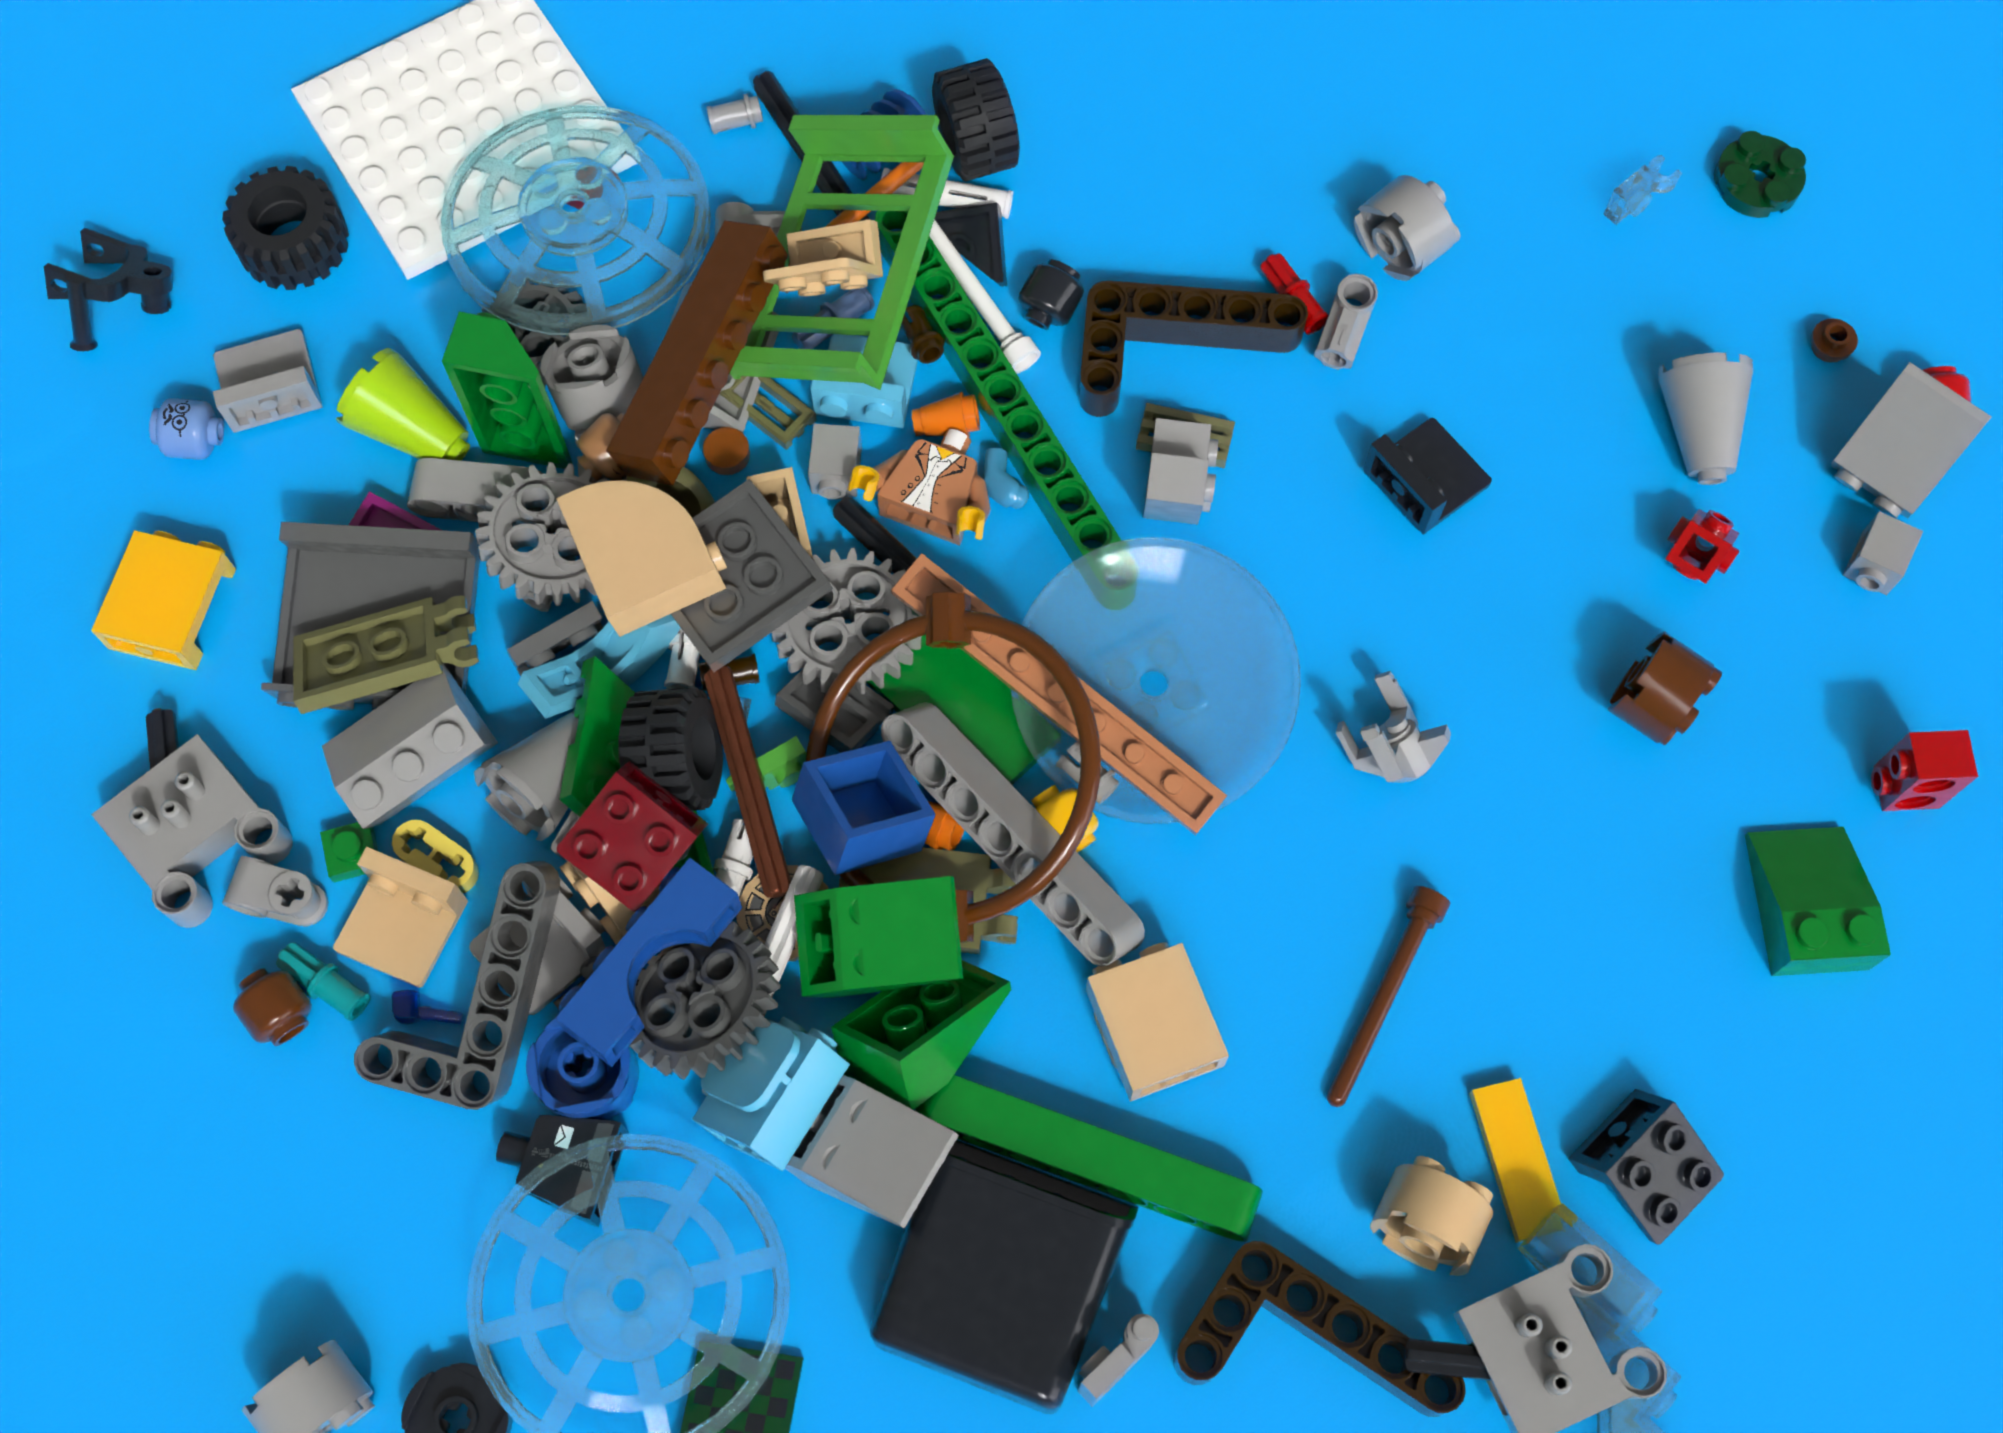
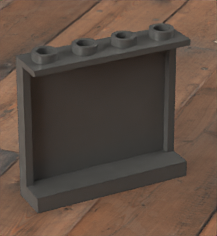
[261,522,480,710]

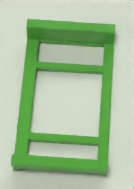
[729,115,954,390]

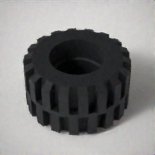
[932,58,1020,181]
[222,166,349,290]
[618,687,723,811]

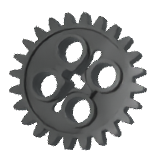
[630,921,781,1080]

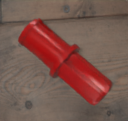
[1260,253,1329,335]

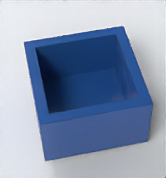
[792,741,936,876]

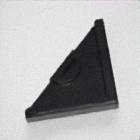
[935,202,1007,287]

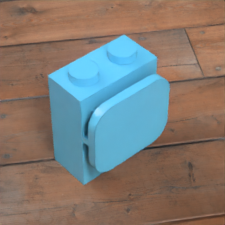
[692,1017,850,1171]

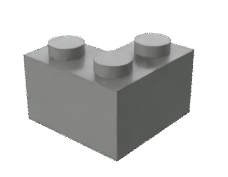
[1143,418,1219,525]

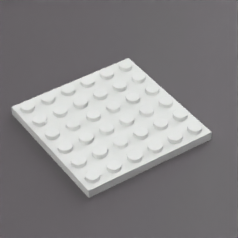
[291,0,641,280]

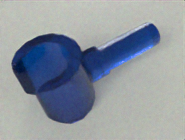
[392,990,463,1025]

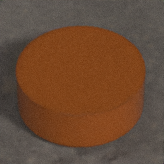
[703,427,750,475]

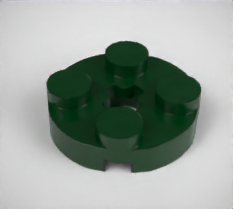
[1714,131,1806,218]

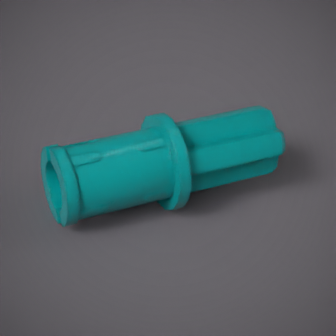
[276,942,370,1021]

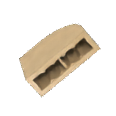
[556,480,727,637]

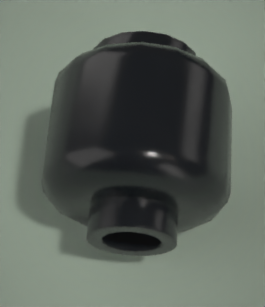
[1018,259,1084,330]

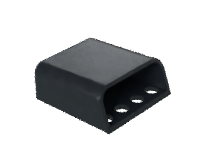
[870,1139,1138,1414]

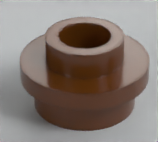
[1811,318,1858,363]

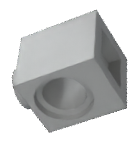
[808,424,862,499]
[1843,511,1923,596]

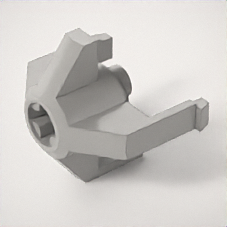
[1336,671,1451,783]

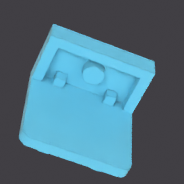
[811,334,918,428]

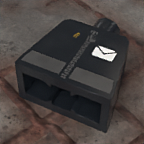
[496,1115,629,1227]

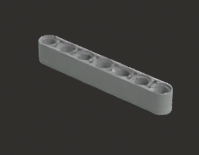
[881,702,1145,967]

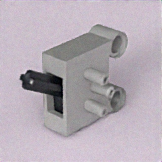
[91,708,293,928]
[1404,1244,1667,1433]

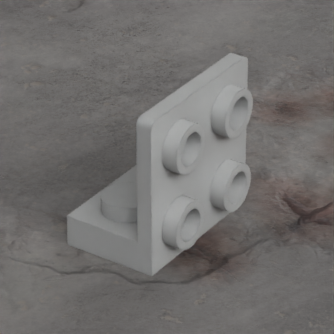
[213,329,323,433]

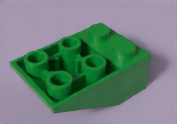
[794,876,963,998]

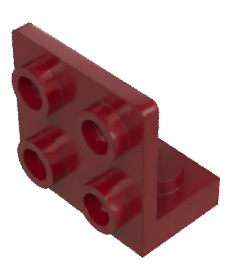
[556,761,708,912]

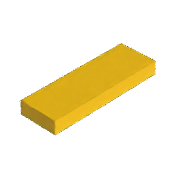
[1469,1078,1569,1243]

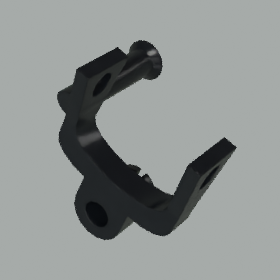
[44,228,173,352]

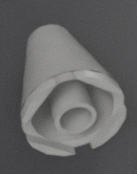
[1658,352,1753,485]
[474,710,579,841]

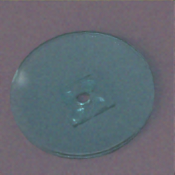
[1011,537,1301,824]

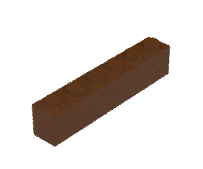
[606,220,788,485]

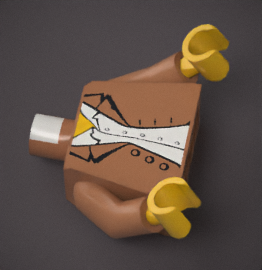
[847,429,991,546]

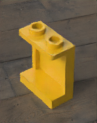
[91,530,236,671]

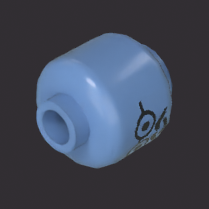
[149,398,224,460]

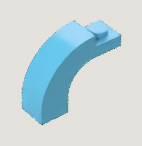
[518,614,680,719]

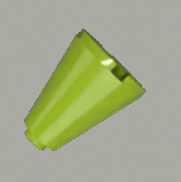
[336,348,470,461]

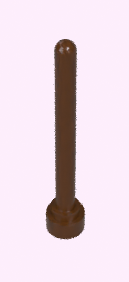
[1327,886,1451,1107]

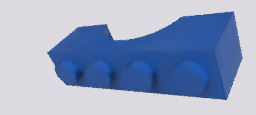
[555,858,742,1067]

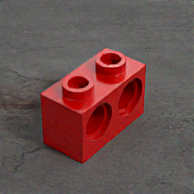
[1871,730,1978,811]

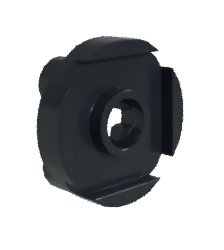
[401,1363,514,1433]

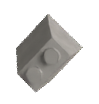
[1831,362,1992,519]

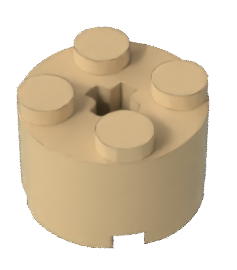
[1370,1156,1493,1276]

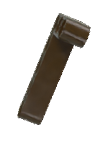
[1079,281,1308,417]
[1173,1241,1466,1417]

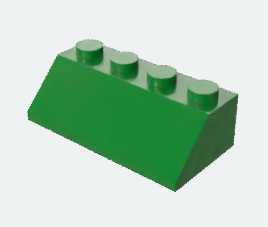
[442,311,573,469]

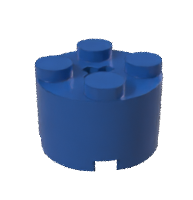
[526,1019,639,1120]

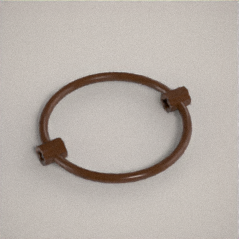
[805,592,1101,943]

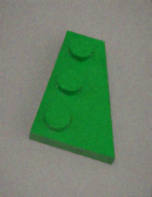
[559,656,635,817]

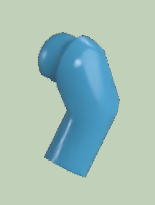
[983,448,1029,509]

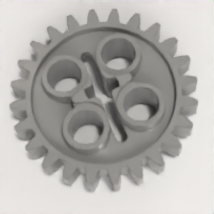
[475,462,608,606]
[771,548,922,695]

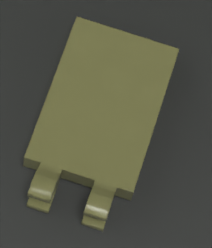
[293,596,479,714]
[838,848,1018,955]

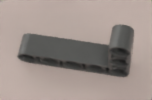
[354,861,560,1110]

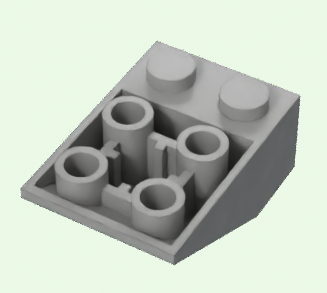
[785,1075,959,1228]

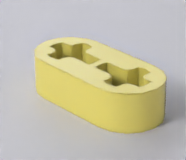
[392,820,479,893]

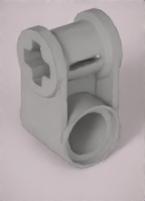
[222,856,329,927]

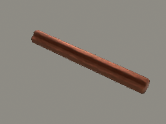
[704,666,791,898]

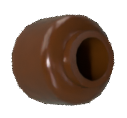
[233,968,312,1046]

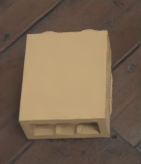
[1086,942,1229,1102]

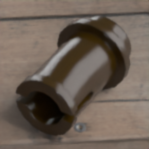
[901,305,944,364]
[698,653,760,691]

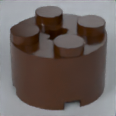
[1608,631,1722,745]

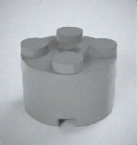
[1354,175,1461,281]
[540,325,644,431]
[242,1340,375,1433]

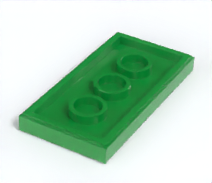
[866,635,1061,785]

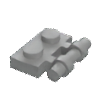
[1078,1314,1159,1407]

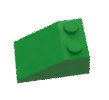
[1745,827,1891,976]
[831,960,1012,1110]

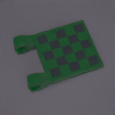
[680,1341,804,1433]

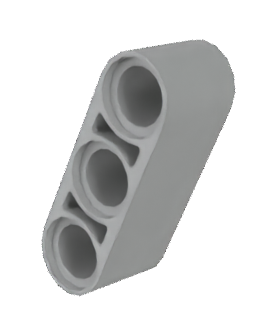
[407,458,544,526]

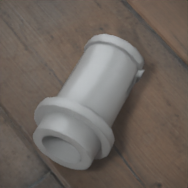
[706,93,763,134]
[1056,742,1120,804]

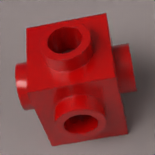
[1665,509,1740,584]

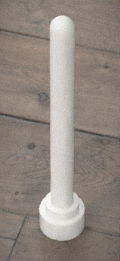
[929,219,1041,374]

